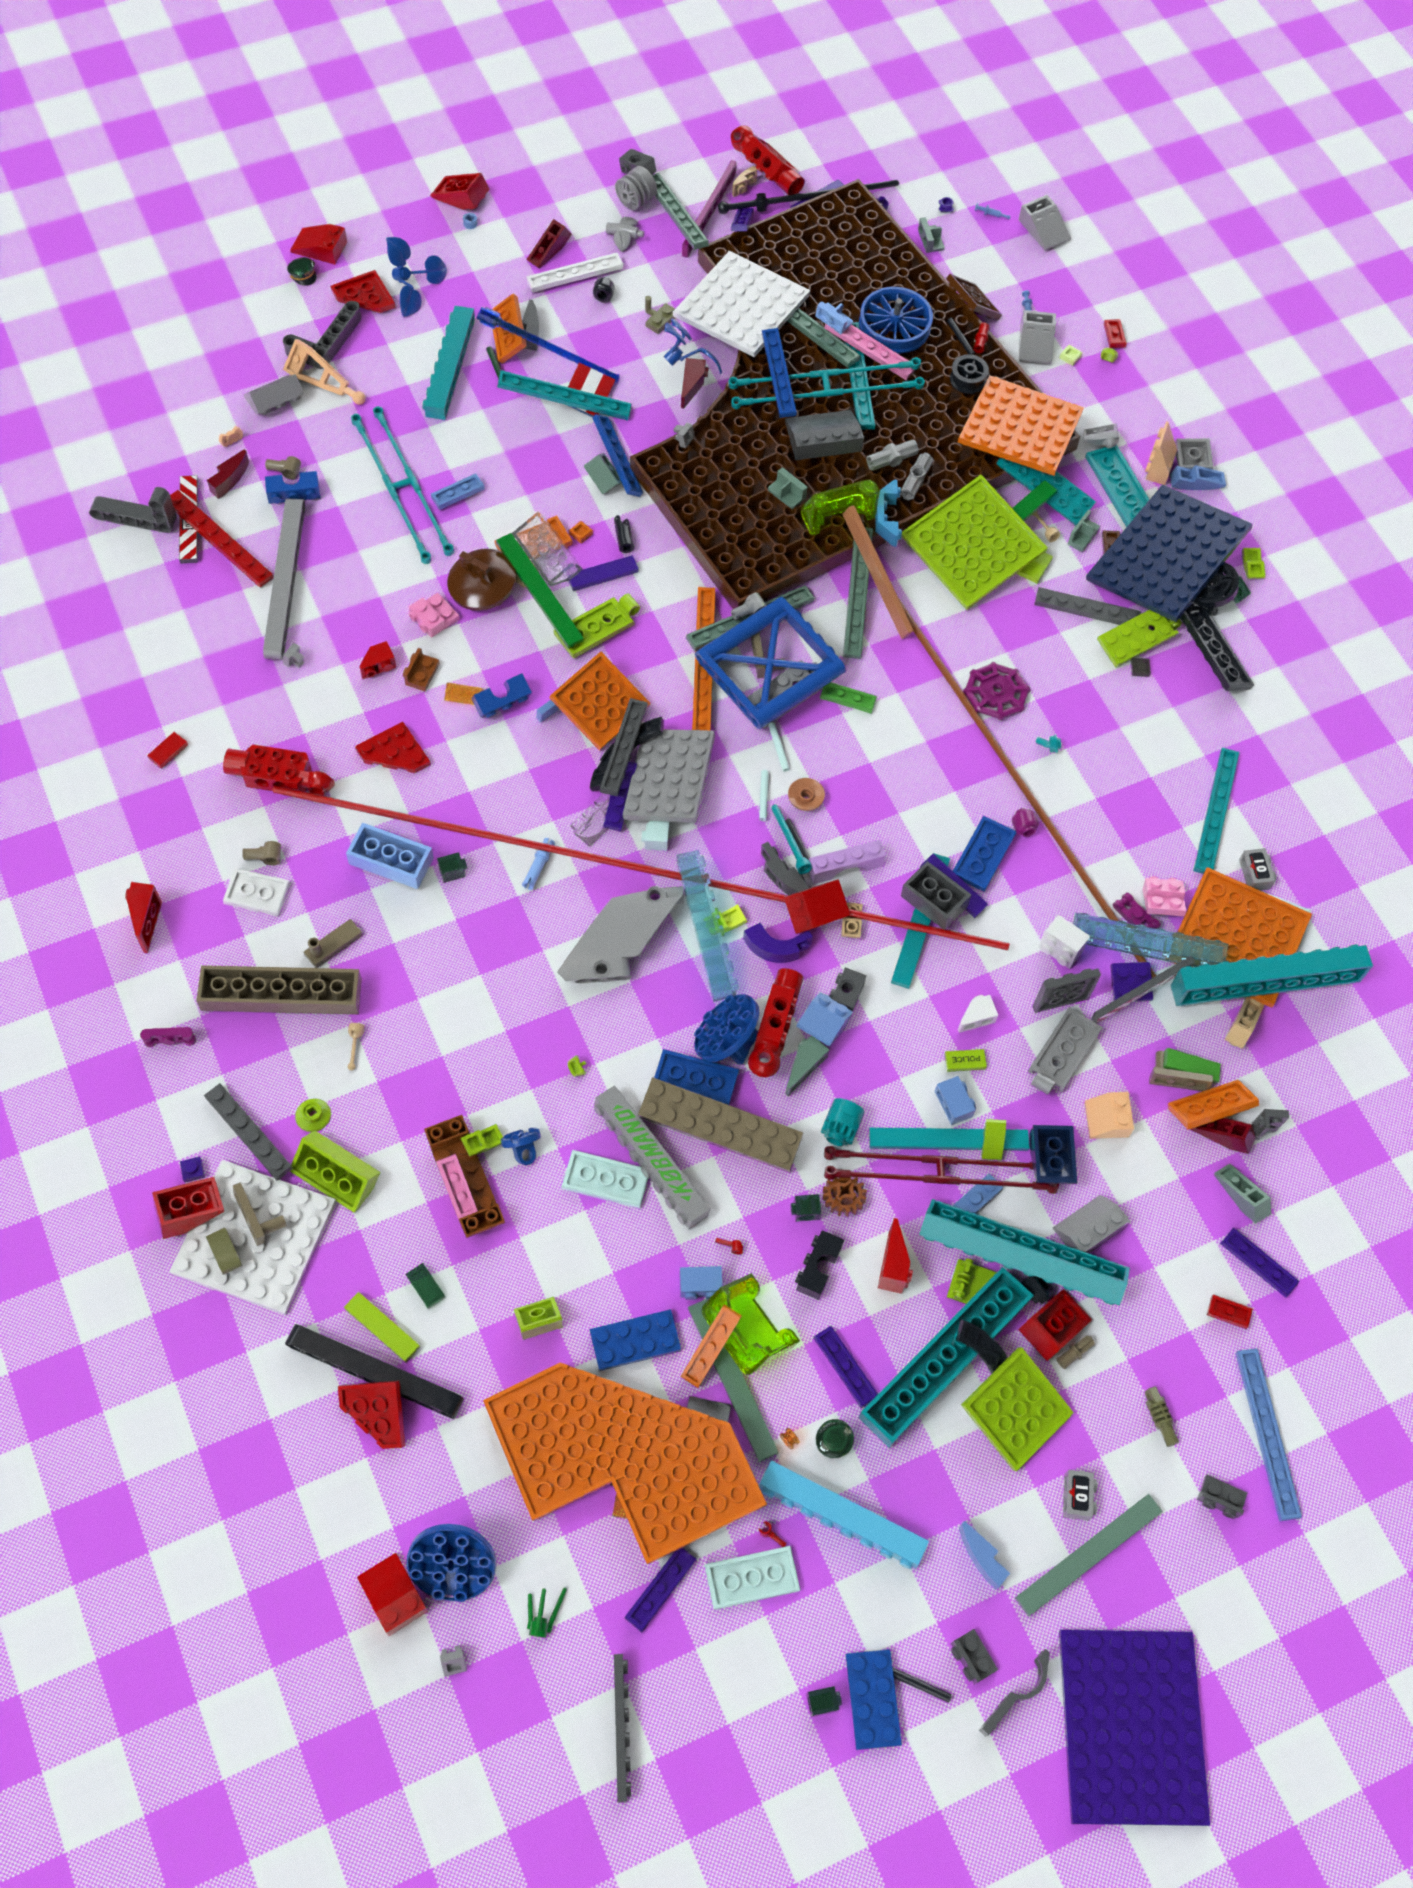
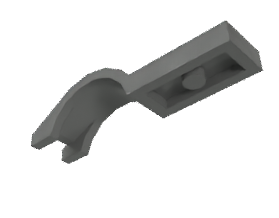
[979,1649,1050,1737]

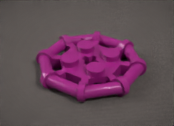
[963,662,1030,720]

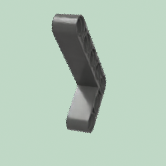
[283,301,361,369]
[89,487,177,533]

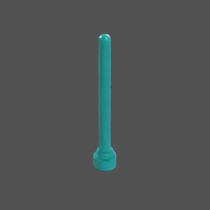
[771,804,812,874]

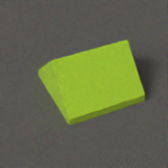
[514,1296,563,1340]

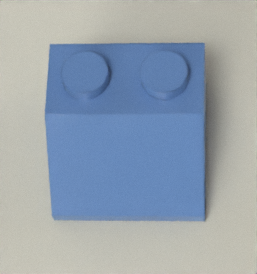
[796,992,853,1046]

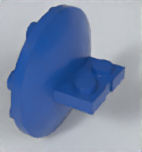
[694,994,759,1065]
[406,1524,496,1602]

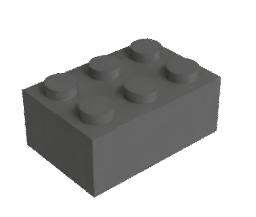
[901,861,971,930]

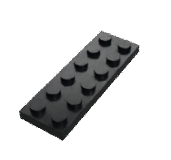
[1180,603,1254,691]

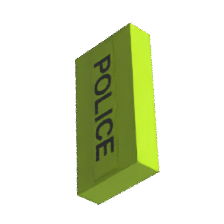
[944,1049,987,1072]

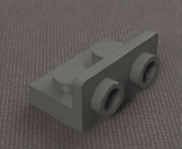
[1252,1109,1289,1140]
[1197,1475,1247,1519]
[950,1629,998,1685]

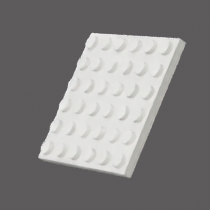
[673,251,810,357]
[169,1160,336,1315]

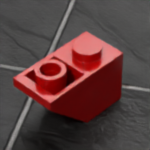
[359,641,396,679]

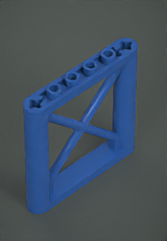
[695,597,846,730]

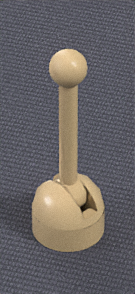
[1033,511,1060,542]
[347,1023,365,1071]

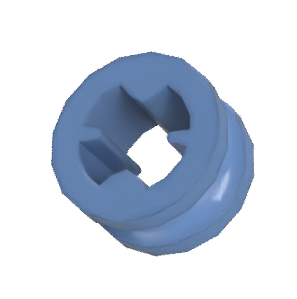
[463,213,478,229]

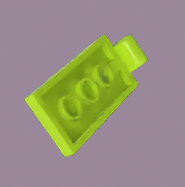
[553,593,640,659]
[1097,610,1182,668]

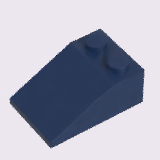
[1029,1125,1078,1184]

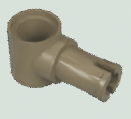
[265,456,301,480]
[242,841,281,866]

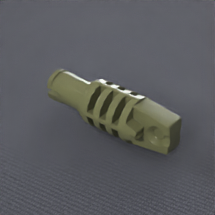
[1144,1386,1179,1447]

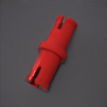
[974,322,990,353]

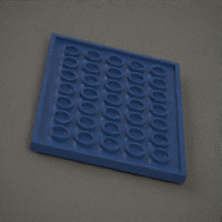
[1086,484,1252,622]

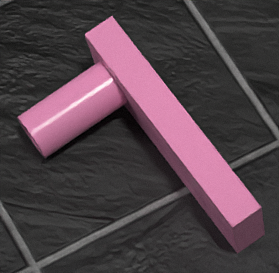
[436,1154,478,1219]

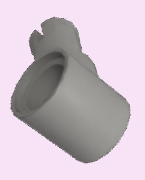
[731,593,767,620]

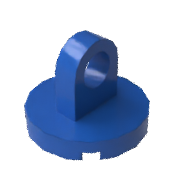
[500,1127,541,1165]

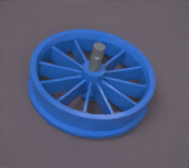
[859,287,933,354]

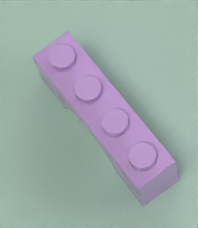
[809,840,886,885]

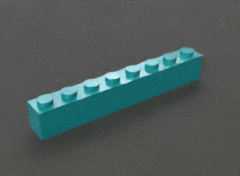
[422,306,475,420]

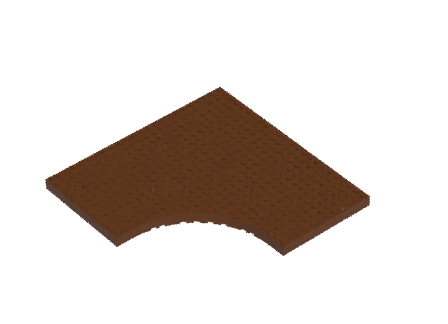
[630,179,1081,609]

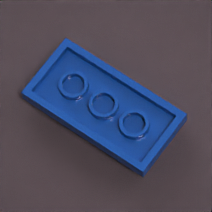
[953,816,1017,892]
[654,1049,739,1105]
[589,1309,681,1372]
[845,1649,902,1750]

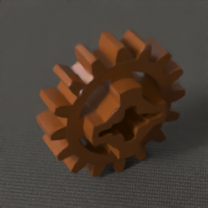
[822,1177,867,1217]

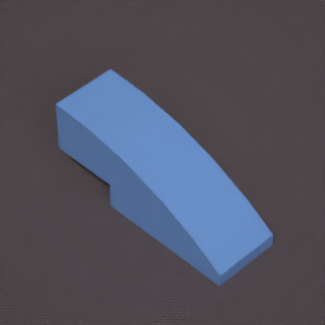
[1170,465,1226,490]
[959,1521,1010,1590]

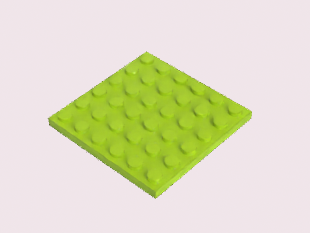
[901,475,1048,610]

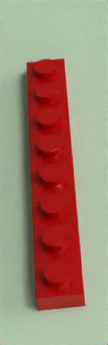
[170,490,273,587]

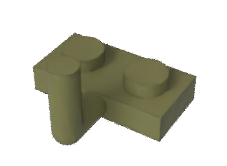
[645,296,675,334]

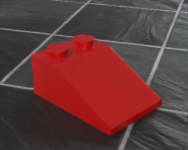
[430,173,490,210]
[290,224,347,265]
[784,879,850,934]
[125,882,162,953]
[152,1177,224,1239]
[877,1218,913,1294]
[1018,1289,1092,1361]
[357,1553,428,1636]

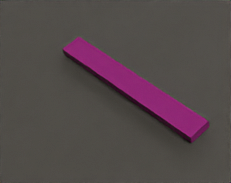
[682,160,737,258]

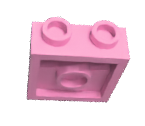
[408,593,460,638]
[1142,876,1186,916]

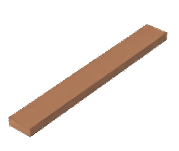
[842,505,913,639]

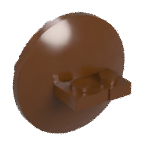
[447,549,517,611]

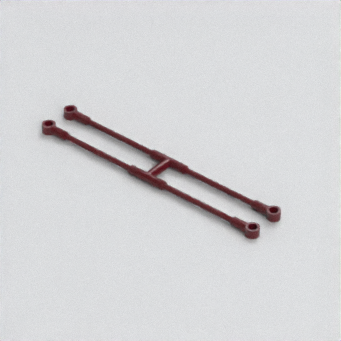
[824,1146,1059,1194]

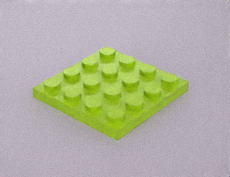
[961,1347,1074,1471]

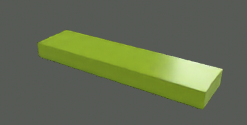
[344,1292,420,1363]

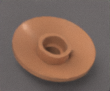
[788,778,825,811]

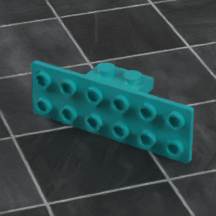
[996,458,1096,525]

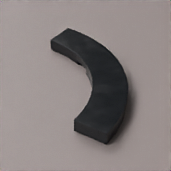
[590,717,664,792]
[955,1320,1008,1374]

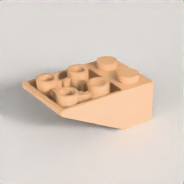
[1145,421,1177,485]

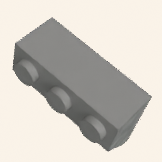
[243,374,304,416]
[1053,1195,1130,1253]

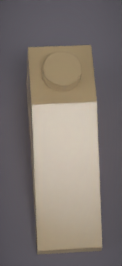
[1225,997,1265,1049]

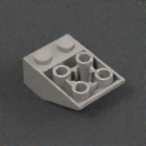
[1018,195,1071,250]
[1019,310,1056,364]

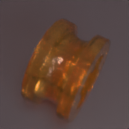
[780,1428,800,1450]

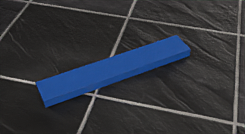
[762,328,797,418]
[592,414,643,497]

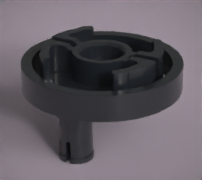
[1193,562,1239,616]

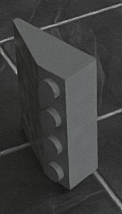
[785,410,864,460]

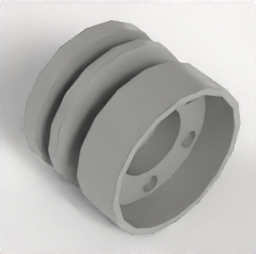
[615,166,657,210]

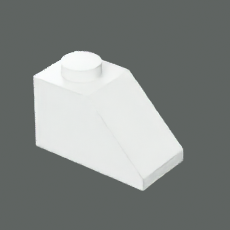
[958,995,998,1033]

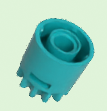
[821,1098,865,1146]

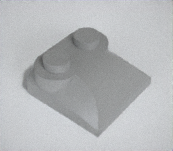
[1083,423,1119,448]
[1175,439,1213,469]

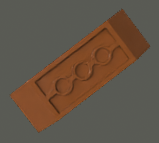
[424,1114,505,1238]

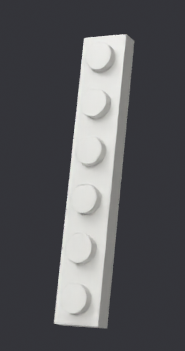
[526,253,623,293]

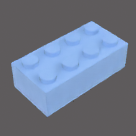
[346,822,434,889]

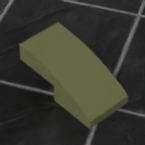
[206,1227,243,1275]

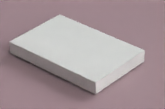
[223,868,291,916]

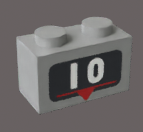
[1239,848,1276,890]
[1063,1470,1097,1521]

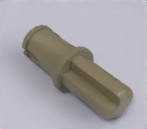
[1056,1335,1095,1369]

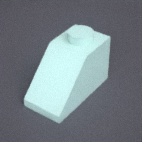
[641,821,670,851]

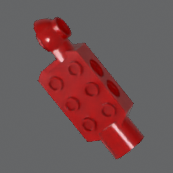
[731,125,805,195]
[223,744,335,796]
[748,968,804,1078]

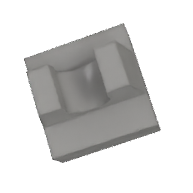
[673,423,695,448]
[283,643,304,668]
[440,1645,467,1677]

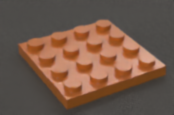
[549,651,651,750]

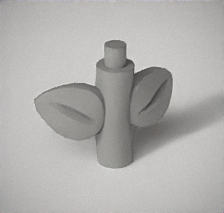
[606,217,645,252]

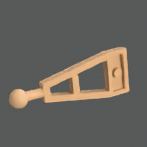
[283,339,366,405]

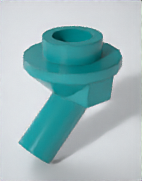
[1035,735,1061,753]

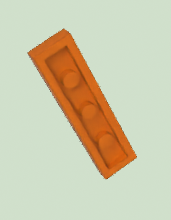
[680,1304,742,1388]

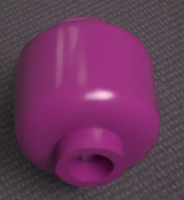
[1012,808,1039,837]

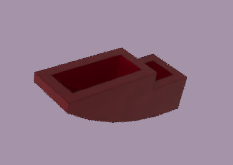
[207,449,249,499]

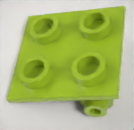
[947,1258,997,1304]

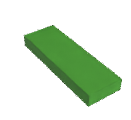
[820,682,877,714]
[1163,1048,1220,1084]

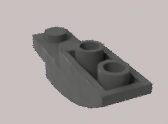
[760,841,811,895]

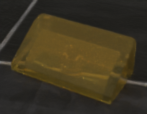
[444,682,484,705]

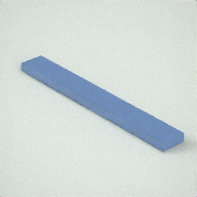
[1235,1348,1302,1522]

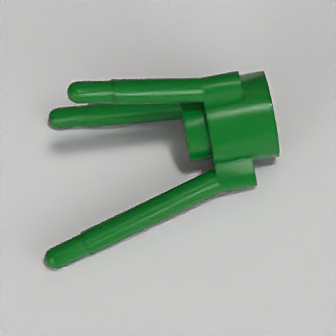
[527,1588,567,1638]

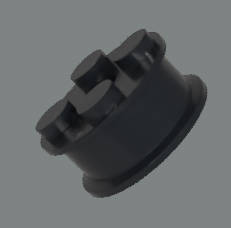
[950,355,989,395]

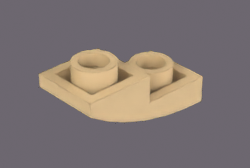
[732,166,757,197]
[841,902,862,939]

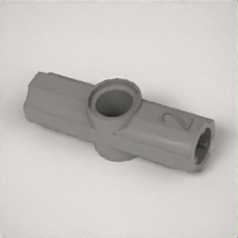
[866,440,919,471]
[900,453,934,500]

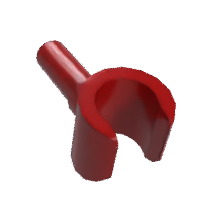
[715,1238,743,1255]
[759,1521,787,1547]

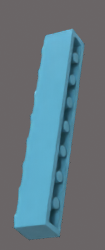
[759,1460,929,1569]

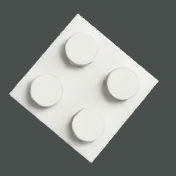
[1039,914,1090,969]

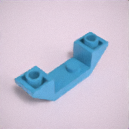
[875,480,902,547]

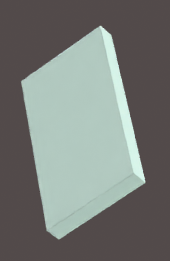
[561,1150,649,1209]
[704,1546,800,1610]

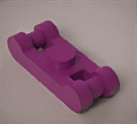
[1112,892,1161,938]
[140,1027,196,1047]

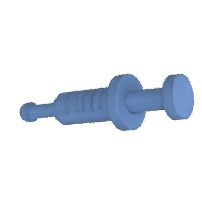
[974,203,1010,219]
[1022,290,1033,311]

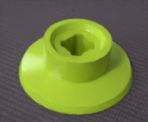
[295,1098,331,1132]

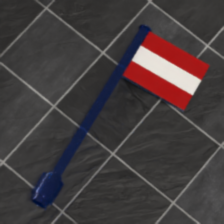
[477,307,620,418]

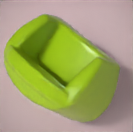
[1101,348,1118,363]
[567,1055,586,1077]

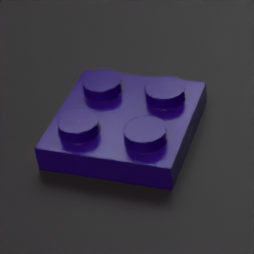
[1110,962,1153,1002]

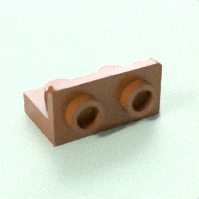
[403,648,440,691]

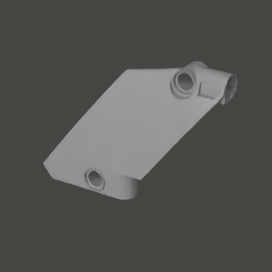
[557,886,684,984]

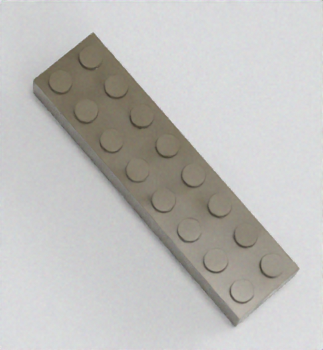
[196,965,362,1014]
[638,1077,803,1173]

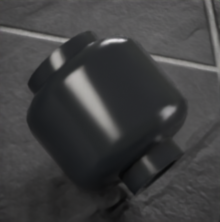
[593,277,615,302]

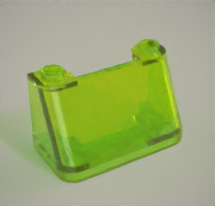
[801,480,880,535]
[702,1273,800,1375]

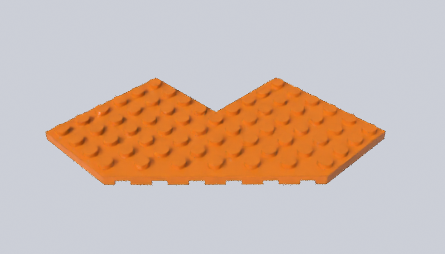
[483,1362,767,1564]

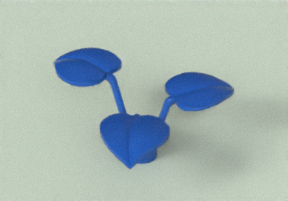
[386,237,447,317]
[663,318,722,375]

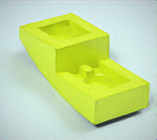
[703,904,748,937]

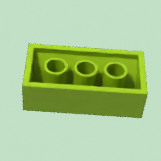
[290,1131,381,1213]

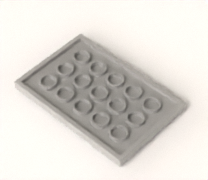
[623,729,715,823]

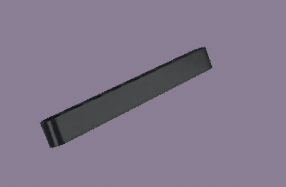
[285,1324,464,1419]

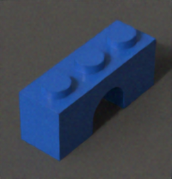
[265,471,321,504]
[471,673,532,718]

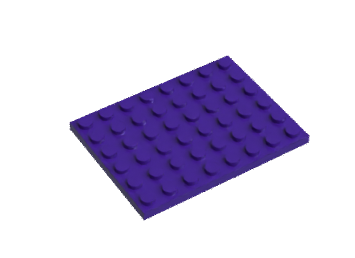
[1059,1630,1210,1826]

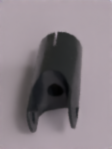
[614,515,634,553]

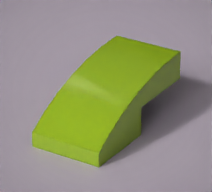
[1242,548,1265,579]
[981,1119,1006,1160]
[461,1124,503,1157]

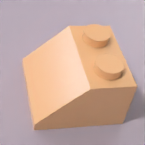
[1084,1092,1134,1139]

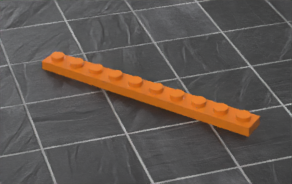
[692,587,715,731]

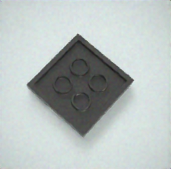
[1032,968,1101,1013]

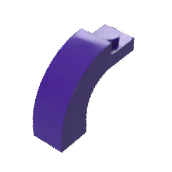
[743,922,813,963]

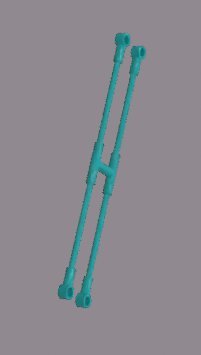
[728,357,925,409]
[351,406,454,564]

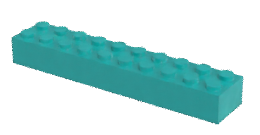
[1170,944,1373,1006]
[919,1199,1130,1306]
[858,1267,1034,1448]

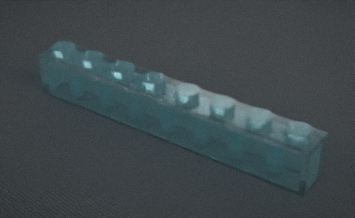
[676,850,739,1002]
[1073,913,1228,967]

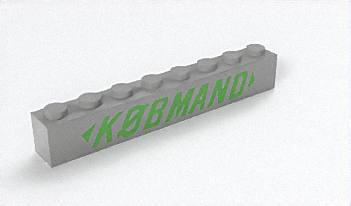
[594,1085,710,1229]

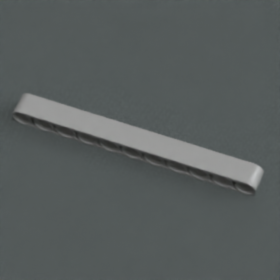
[263,499,305,660]

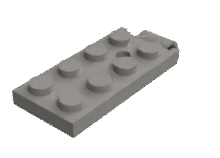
[747,660,822,729]
[1028,1007,1103,1095]

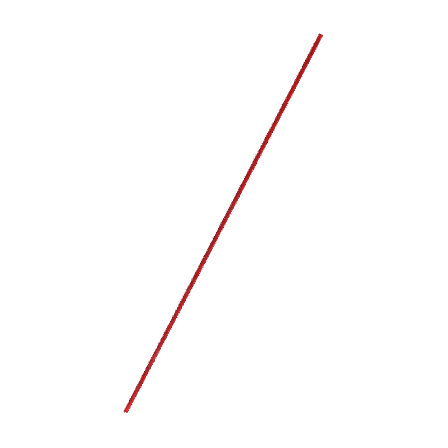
[273,785,1010,951]

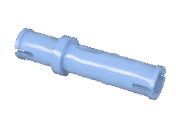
[522,838,555,890]

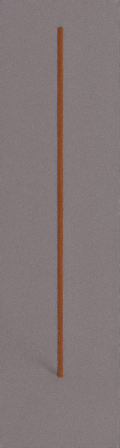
[899,599,1157,979]

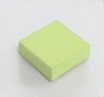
[1059,345,1083,366]

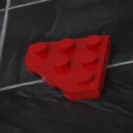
[330,270,396,313]
[355,721,431,773]
[338,1381,405,1449]

